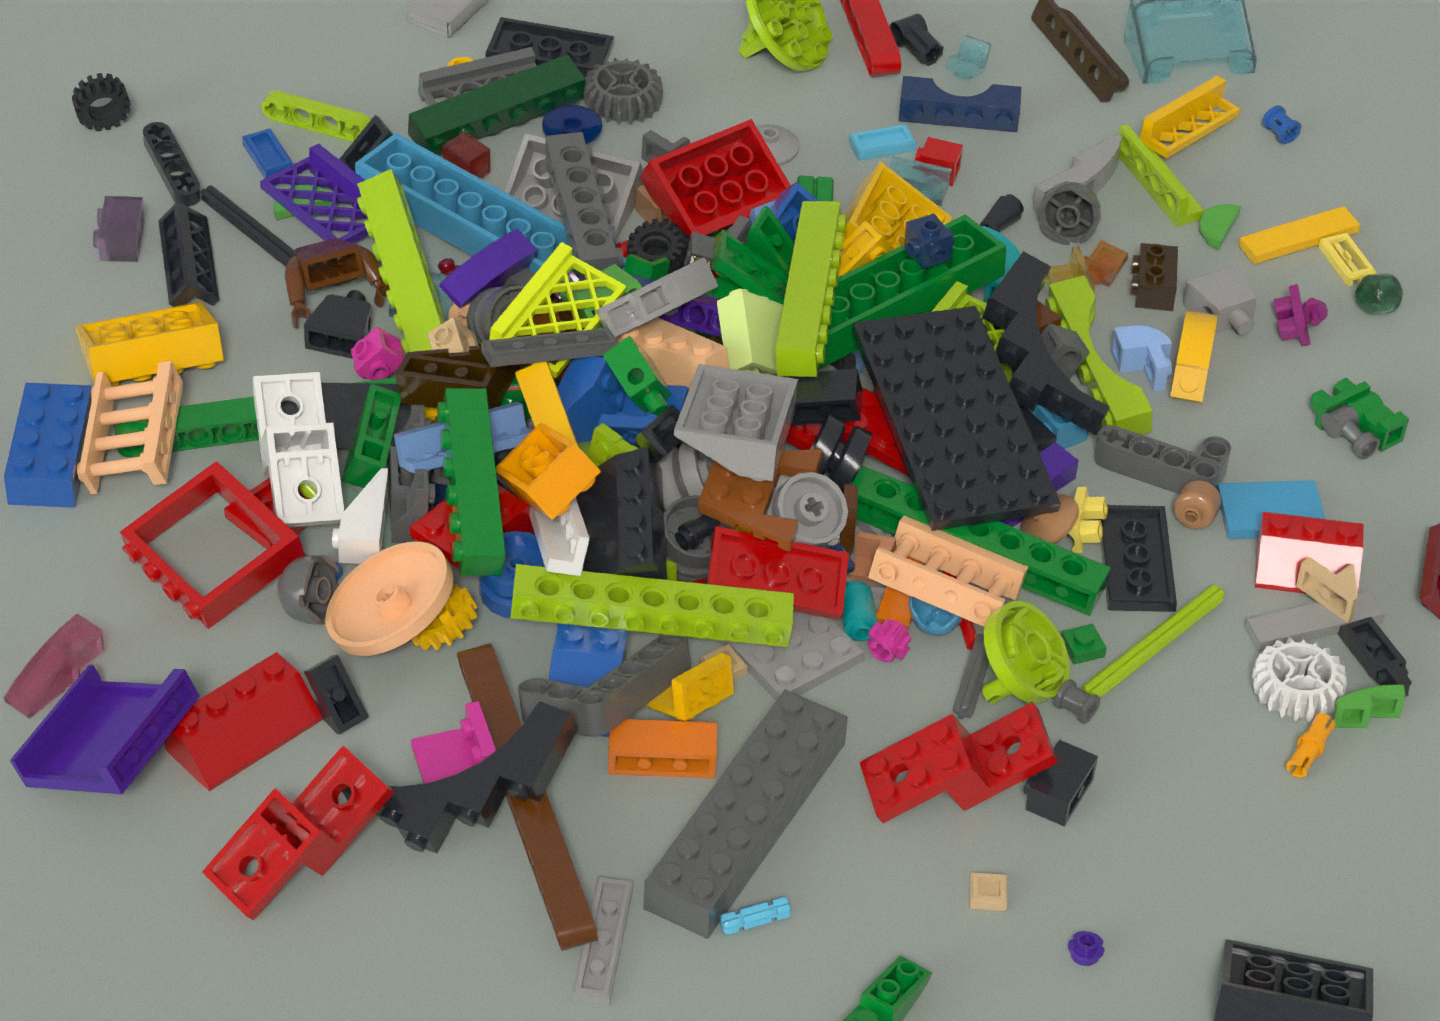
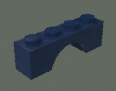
[898,76,1022,132]

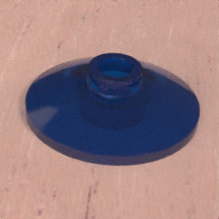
[542,105,603,144]

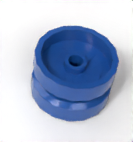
[479,531,545,618]

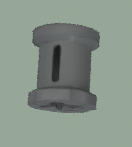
[1054,679,1100,724]

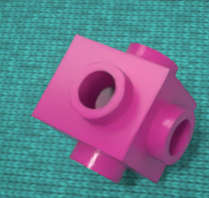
[351,326,405,380]

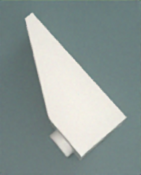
[332,468,389,564]

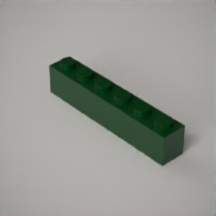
[408,55,585,155]

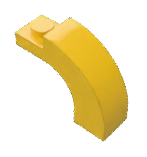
[1170,310,1218,404]

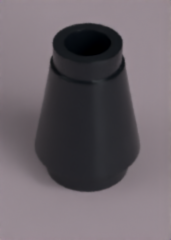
[980,194,1024,232]

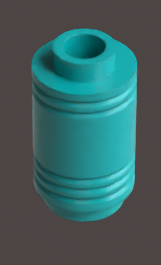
[842,581,878,641]

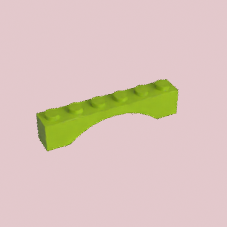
[1045,275,1153,435]

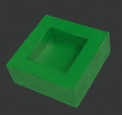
[1061,624,1107,665]

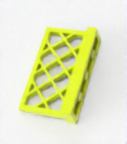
[489,242,627,378]

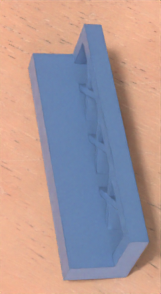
[394,402,533,474]

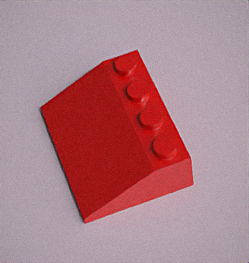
[639,119,791,238]

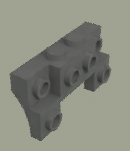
[387,405,435,543]

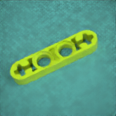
[261,91,371,142]

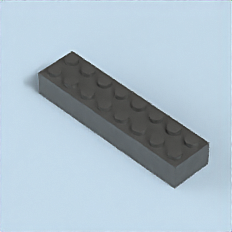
[643,689,848,939]

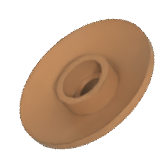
[1019,494,1079,544]

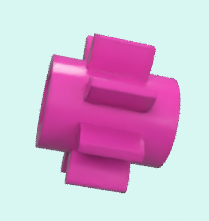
[867,619,912,663]

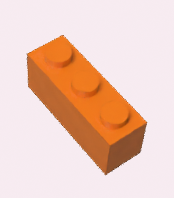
[608,719,717,778]

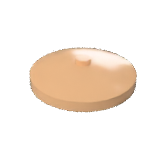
[325,542,454,656]

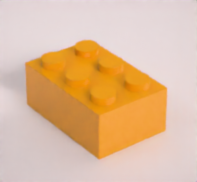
[495,422,601,520]

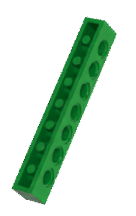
[851,466,1111,616]

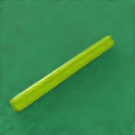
[1082,584,1225,698]

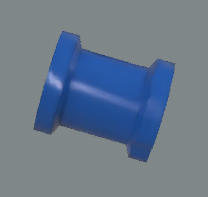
[1262,105,1302,144]

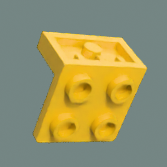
[645,653,734,721]

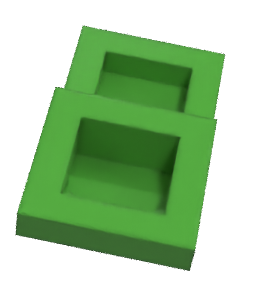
[1332,685,1405,728]

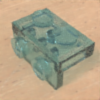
[889,156,952,206]

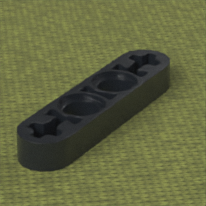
[143,122,201,207]

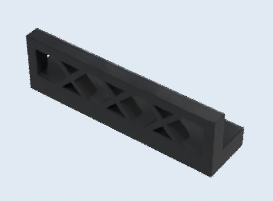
[158,201,219,307]

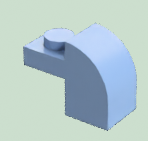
[1110,325,1172,391]

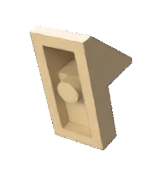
[1296,557,1358,623]

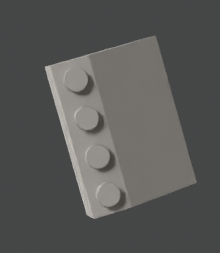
[504,133,643,238]
[674,364,798,481]

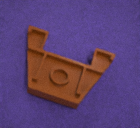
[698,449,823,551]

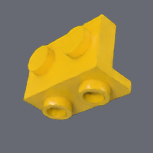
[837,220,893,277]

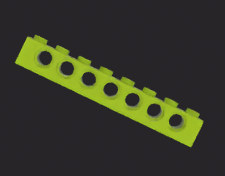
[510,564,794,647]

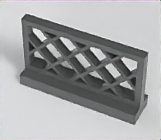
[418,47,556,115]

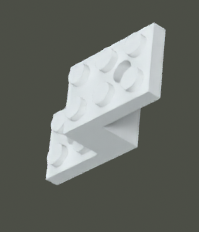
[252,372,344,527]

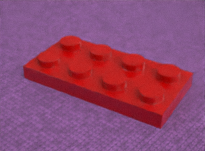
[706,526,849,620]

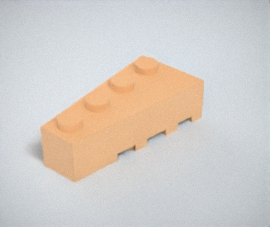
[615,317,730,389]

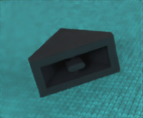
[339,115,393,173]
[634,404,682,463]

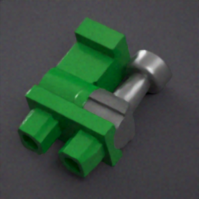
[1309,377,1409,459]

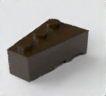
[394,346,517,409]

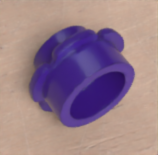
[1068,931,1105,966]

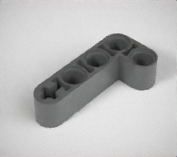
[1094,426,1231,494]

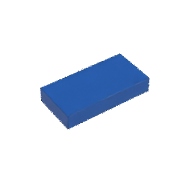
[242,129,293,179]

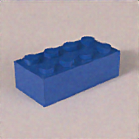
[4,382,92,508]

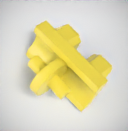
[1068,487,1108,553]

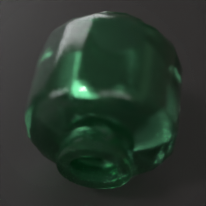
[1355,273,1403,315]

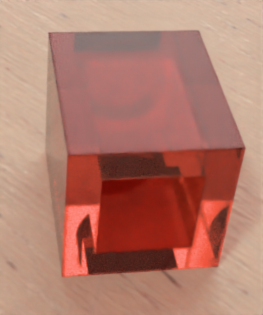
[443,132,490,178]

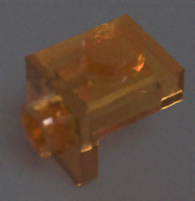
[1081,240,1128,287]

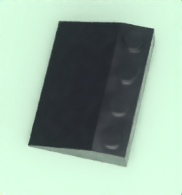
[576,447,667,580]
[1214,939,1373,1021]

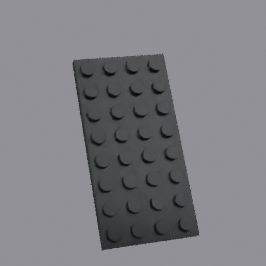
[852,306,1061,531]

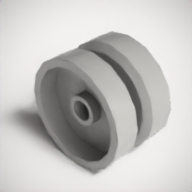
[659,442,714,511]
[766,472,848,548]

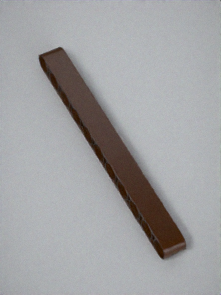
[457,643,598,951]

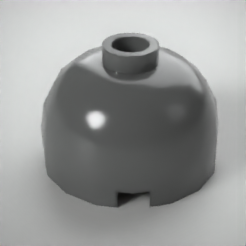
[1038,182,1101,245]
[277,555,340,625]

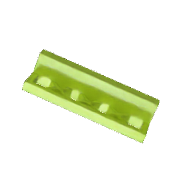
[1119,124,1204,227]

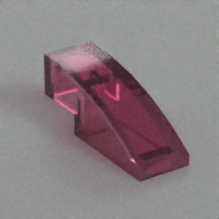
[4,614,104,719]

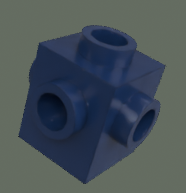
[905,214,954,269]

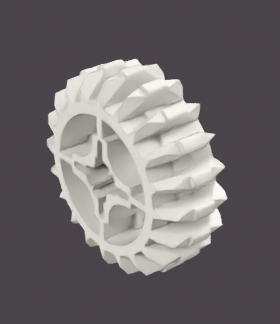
[1252,637,1347,722]

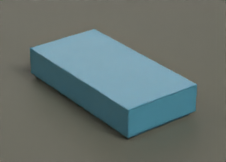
[849,124,916,161]

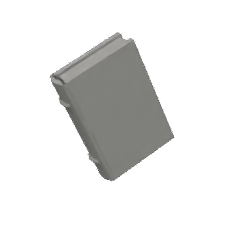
[406,0,489,38]

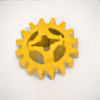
[411,584,478,651]

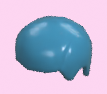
[908,596,962,636]

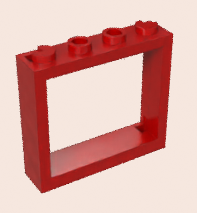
[120,461,305,629]

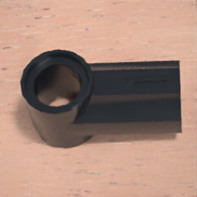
[889,13,944,66]

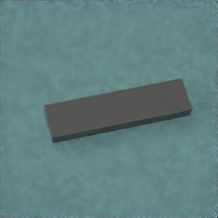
[481,328,618,367]

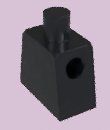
[304,290,372,359]

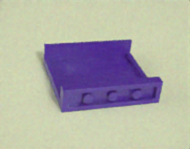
[10,664,200,794]

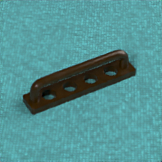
[1031,0,1130,102]

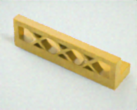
[1140,75,1241,159]

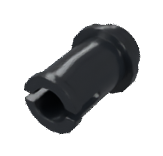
[675,514,720,550]

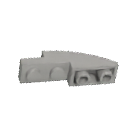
[1033,134,1122,213]
[596,257,718,337]

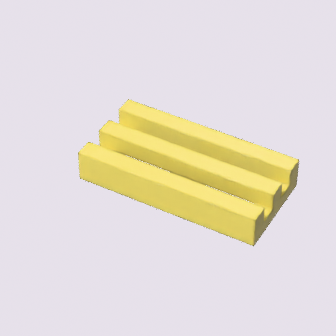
[1318,233,1376,286]

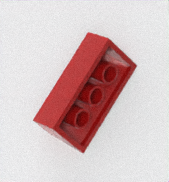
[164,652,323,791]

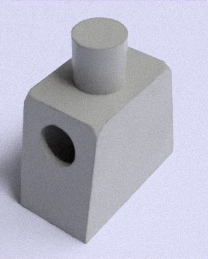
[1183,265,1257,335]

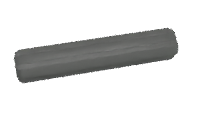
[953,634,989,719]

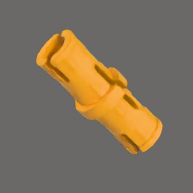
[1286,713,1336,778]

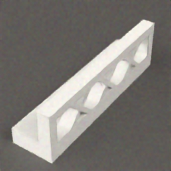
[529,497,589,576]

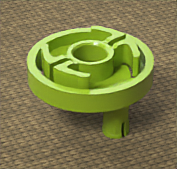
[982,600,1070,704]

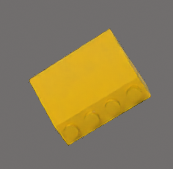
[844,161,953,251]
[75,302,224,387]

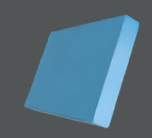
[1217,480,1326,539]

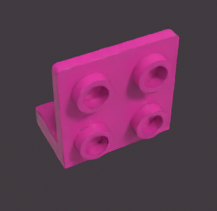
[411,701,496,784]

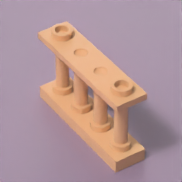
[77,361,183,495]
[868,516,1028,627]

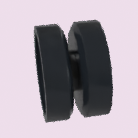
[811,413,873,494]

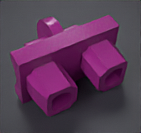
[1274,284,1328,346]

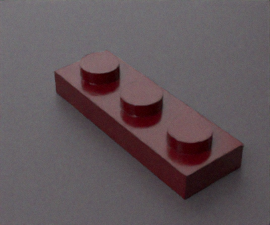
[1420,523,1440,619]

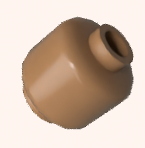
[1174,480,1221,530]

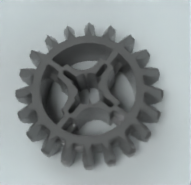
[583,58,663,125]

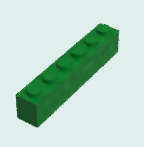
[437,388,506,576]

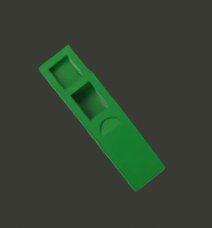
[843,955,932,1021]

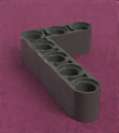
[518,634,691,737]

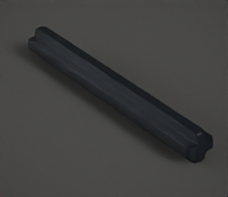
[201,185,296,267]

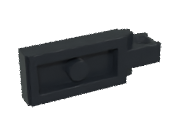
[1339,617,1412,697]

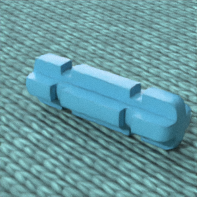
[719,896,791,935]

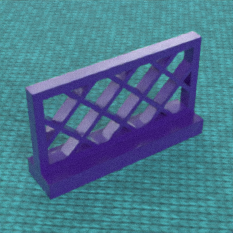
[260,143,369,243]

